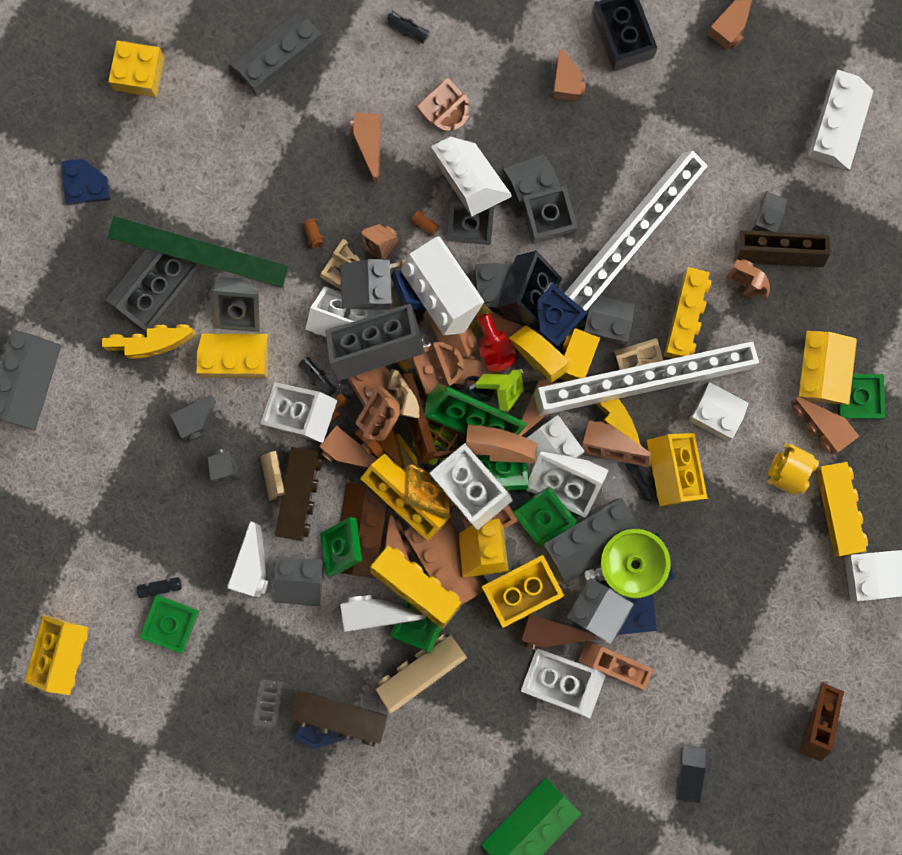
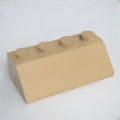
[376,634,467,713]

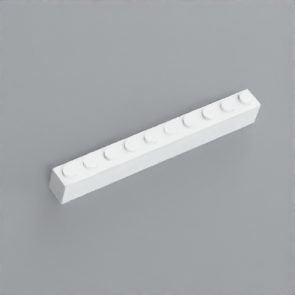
[565,151,708,311]
[534,342,759,416]

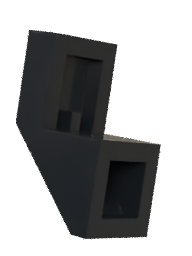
[676,745,706,803]

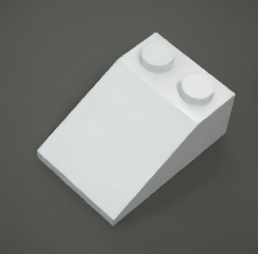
[260,382,337,443]
[527,415,585,493]
[430,443,513,530]
[526,451,609,518]
[228,522,269,597]
[844,550,902,601]
[340,595,426,632]
[521,649,606,718]

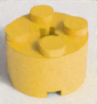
[767,443,819,495]

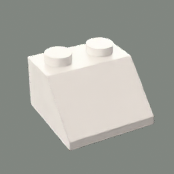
[688,382,749,442]

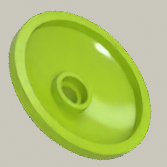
[601,529,671,598]

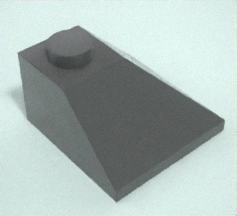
[213,277,260,332]

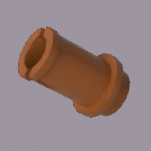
[411,211,440,236]
[302,219,324,248]

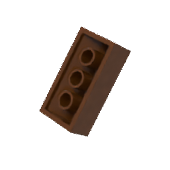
[340,483,388,579]

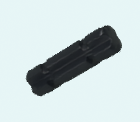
[625,463,657,501]
[137,577,182,598]

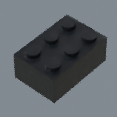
[592,0,658,71]

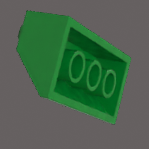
[424,383,527,435]
[481,778,581,855]

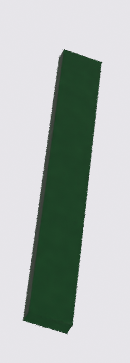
[107,216,288,288]

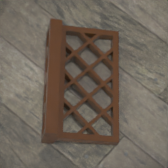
[402,373,467,464]

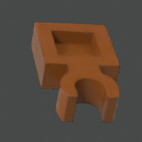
[354,428,385,458]

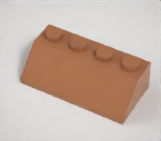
[404,519,486,605]

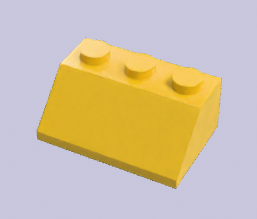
[799,331,857,405]
[196,334,268,378]
[647,433,708,506]
[482,555,564,628]
[24,615,89,695]

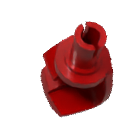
[477,313,516,372]

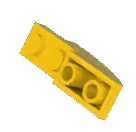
[102,324,195,359]

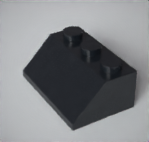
[497,250,562,330]

